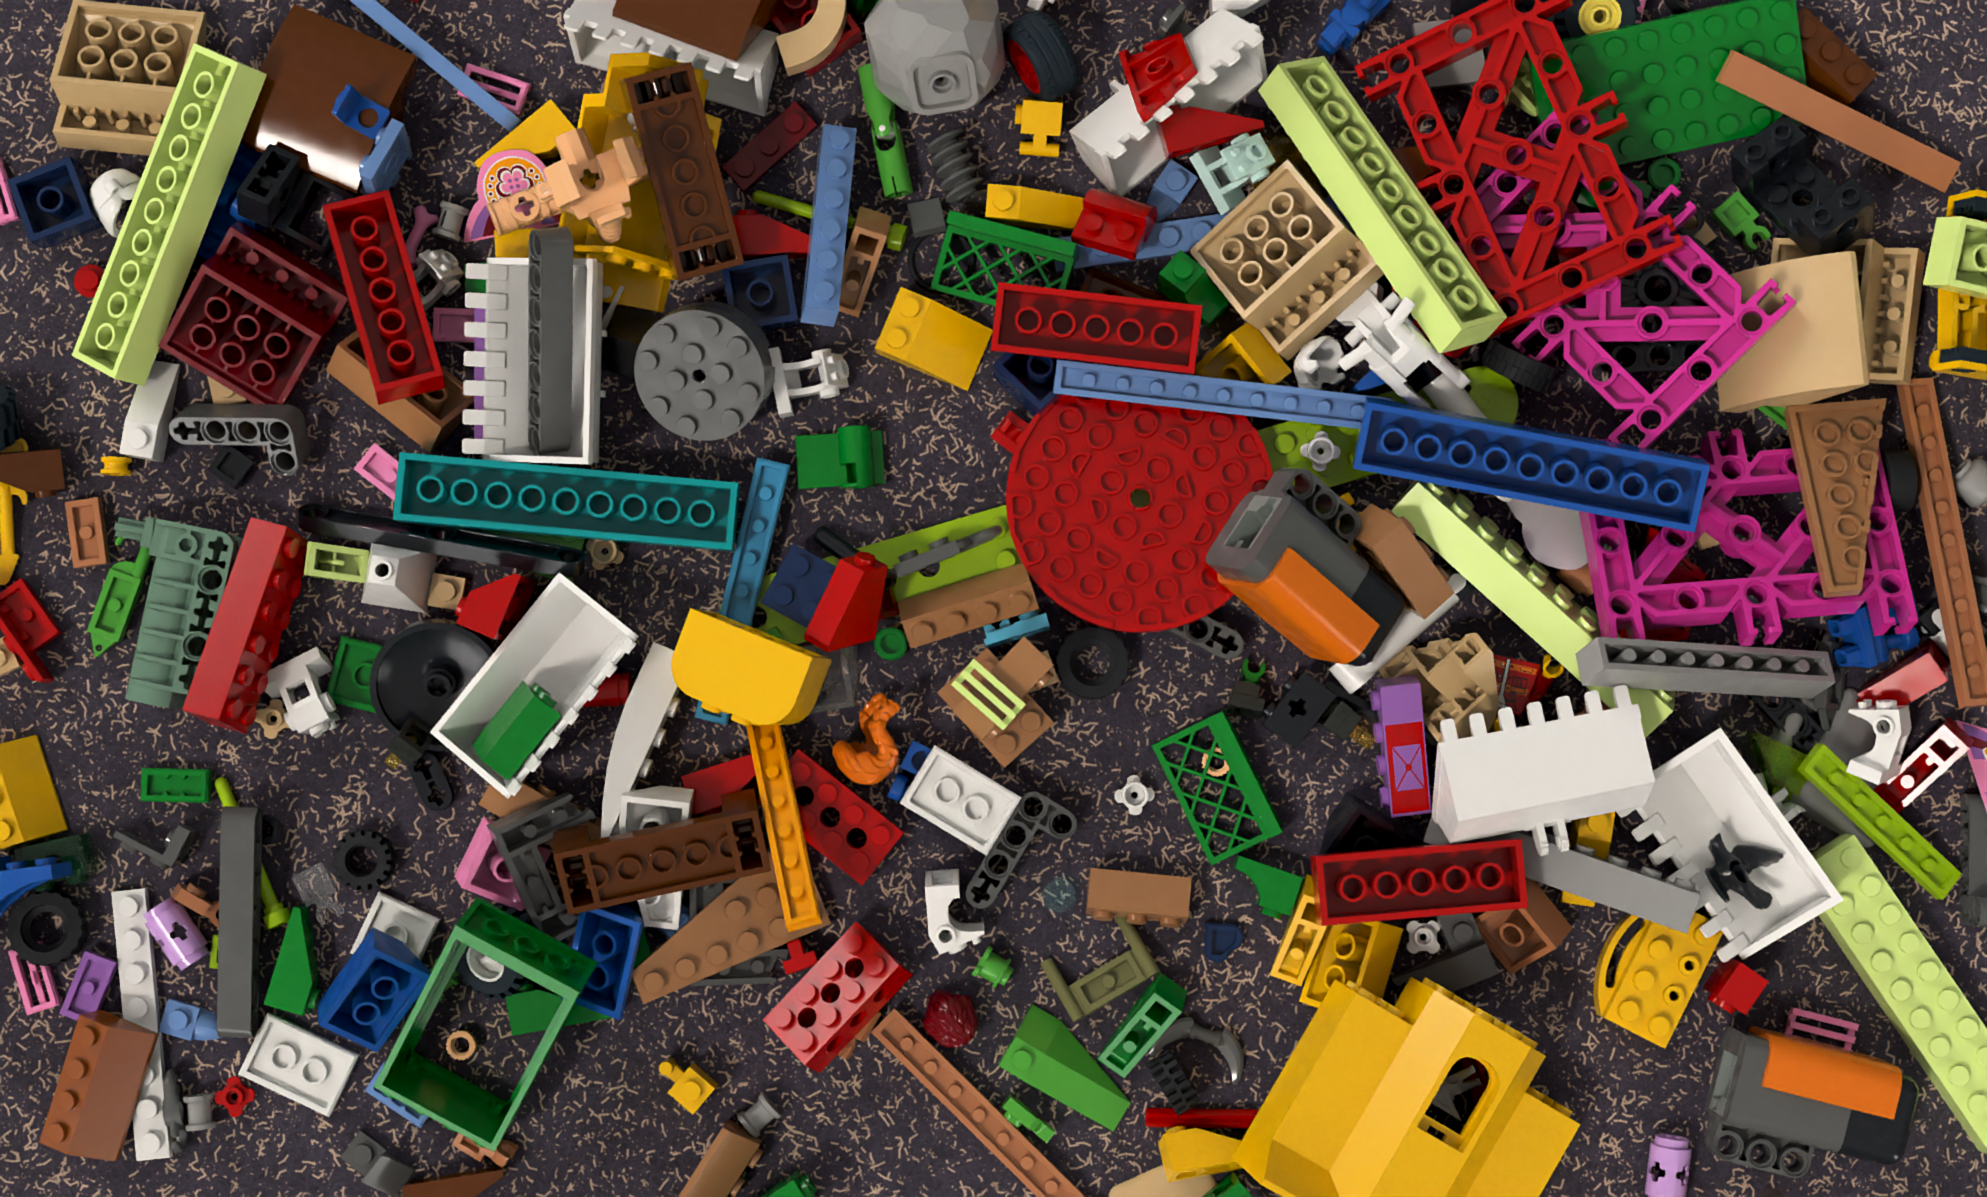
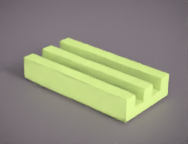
[951,659,1026,730]

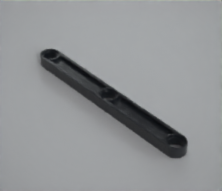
[298,503,585,577]

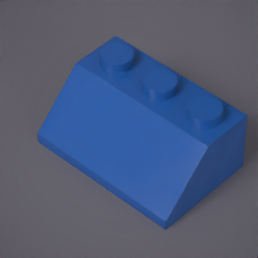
[561,903,644,1020]
[318,927,431,1052]

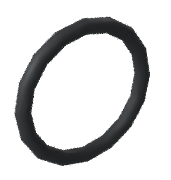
[907,227,976,295]

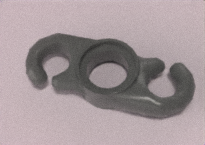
[162,1068,188,1154]

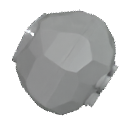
[864,0,1006,116]

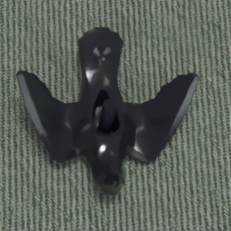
[1704,833,1784,910]

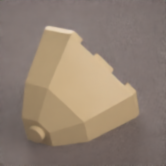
[1378,633,1499,743]

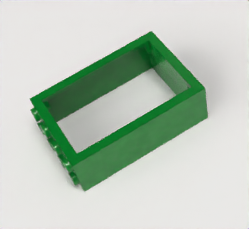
[373,897,598,1152]

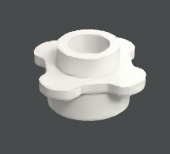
[1300,431,1341,472]
[1114,775,1155,815]
[1406,920,1440,954]

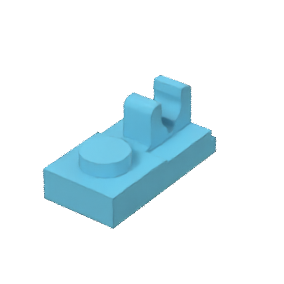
[983,610,1050,649]

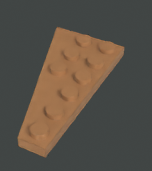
[1784,398,1887,598]
[632,850,831,1004]

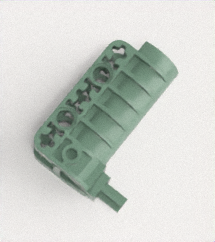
[114,517,243,709]

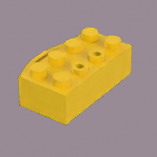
[1593,912,1723,1049]

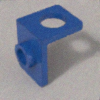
[332,84,391,140]

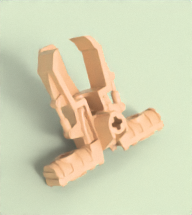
[486,127,650,244]

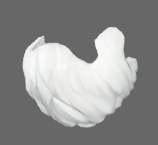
[1293,336,1345,390]

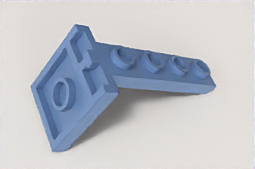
[358,118,413,195]

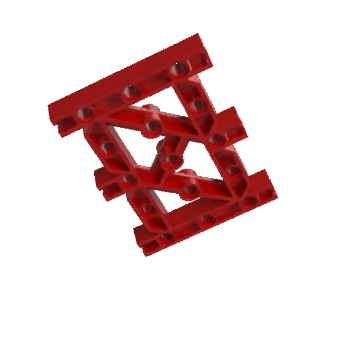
[1354,0,1685,340]

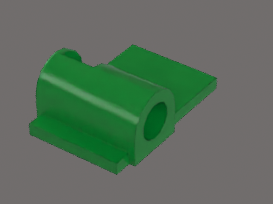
[795,425,885,490]

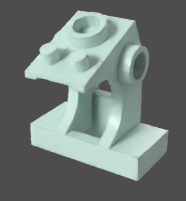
[1189,132,1276,216]

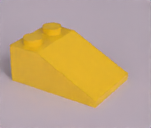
[875,287,993,391]

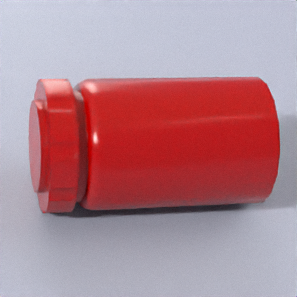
[582,672,634,708]

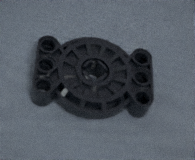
[1610,204,1716,374]

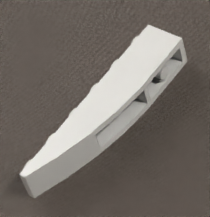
[601,642,681,838]

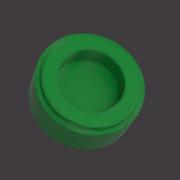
[1646,158,1681,192]
[874,627,908,661]

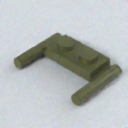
[1040,917,1161,1023]

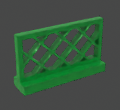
[930,210,1081,307]
[1151,709,1284,866]

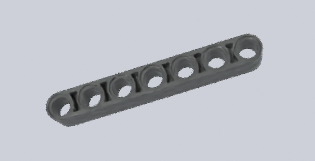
[528,226,574,455]
[217,806,263,1038]

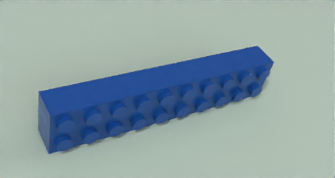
[1352,397,1710,533]

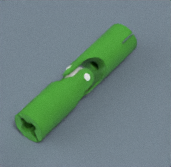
[857,63,913,199]

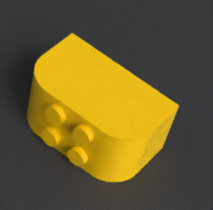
[671,608,832,726]

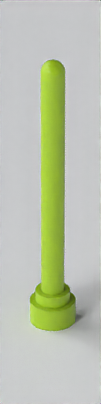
[752,190,908,252]
[214,777,291,930]

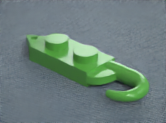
[87,537,152,657]

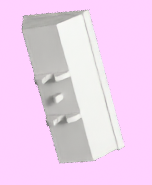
[563,0,779,117]
[1069,8,1268,197]
[462,258,607,465]

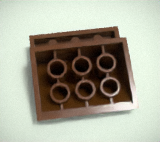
[612,0,779,62]
[240,4,417,194]

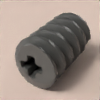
[926,128,987,204]

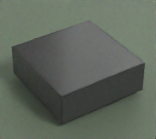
[907,197,947,238]

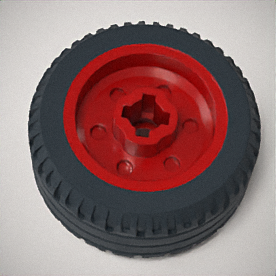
[1003,10,1080,101]

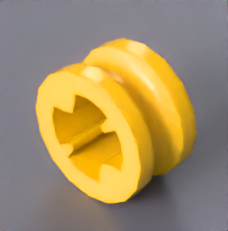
[100,456,132,476]

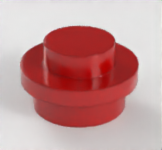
[74,265,104,298]

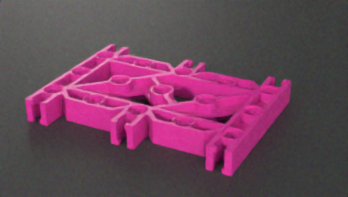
[1442,102,1796,449]
[1579,429,1918,646]

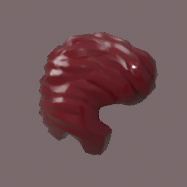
[923,989,978,1048]

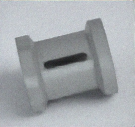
[432,201,470,243]
[183,1092,217,1131]
[737,1093,782,1138]

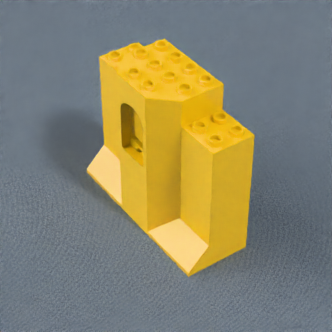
[1232,977,1581,1197]

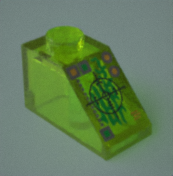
[1748,732,1808,801]

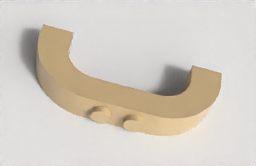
[776,0,847,76]

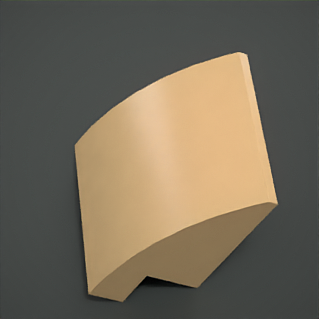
[50,0,206,156]
[1189,159,1384,361]
[1770,238,1926,385]
[1717,251,1869,413]

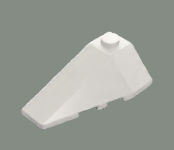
[619,786,694,930]

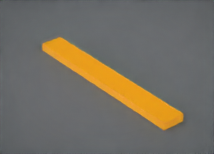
[746,724,822,932]

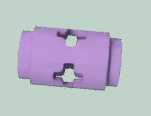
[143,897,210,971]
[1644,1133,1692,1197]

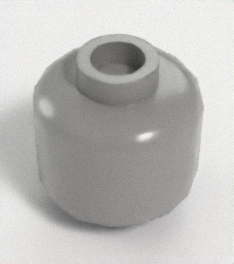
[1952,458,1987,508]

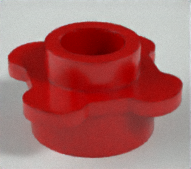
[214,1076,255,1117]

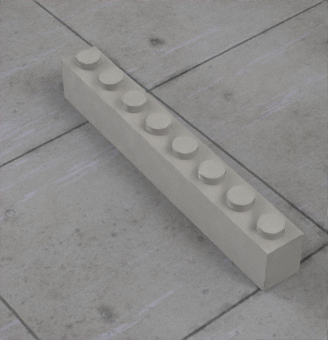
[1576,637,1836,699]
[1423,816,1700,934]

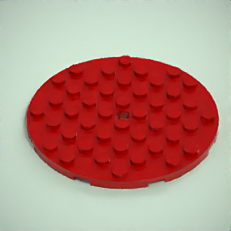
[1006,366,1273,633]

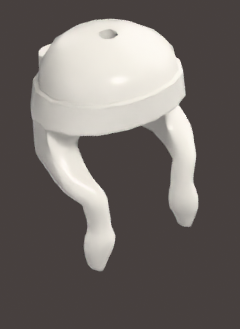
[89,168,141,238]

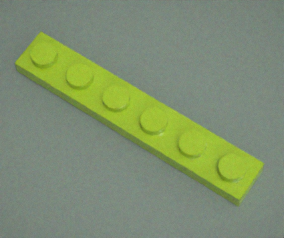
[1797,743,1962,900]

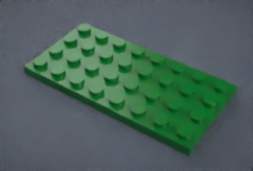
[1527,0,1807,165]

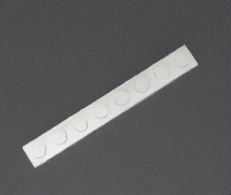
[111,888,173,1161]

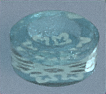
[1043,878,1076,912]

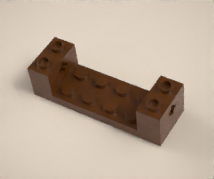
[619,62,745,281]
[553,788,771,915]

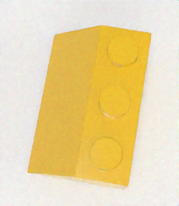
[0,735,68,852]
[1299,921,1403,1008]

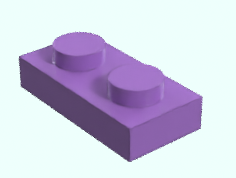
[59,950,118,1021]

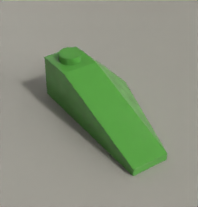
[998,1004,1131,1132]

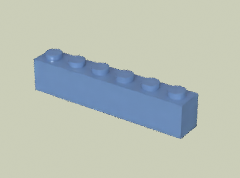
[800,124,857,327]

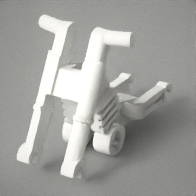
[1336,281,1471,409]

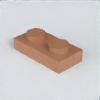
[65,497,111,569]

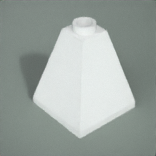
[361,543,437,613]

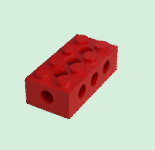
[757,749,905,886]
[763,921,913,1073]

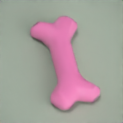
[405,205,439,268]

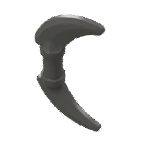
[1149,1016,1244,1085]

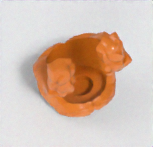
[832,692,901,785]

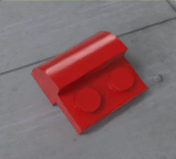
[1071,188,1158,260]

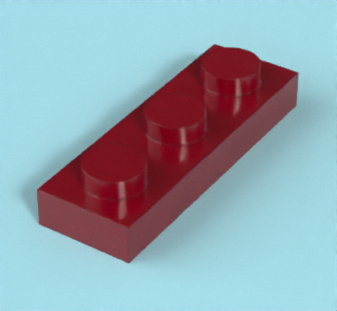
[722,101,818,193]

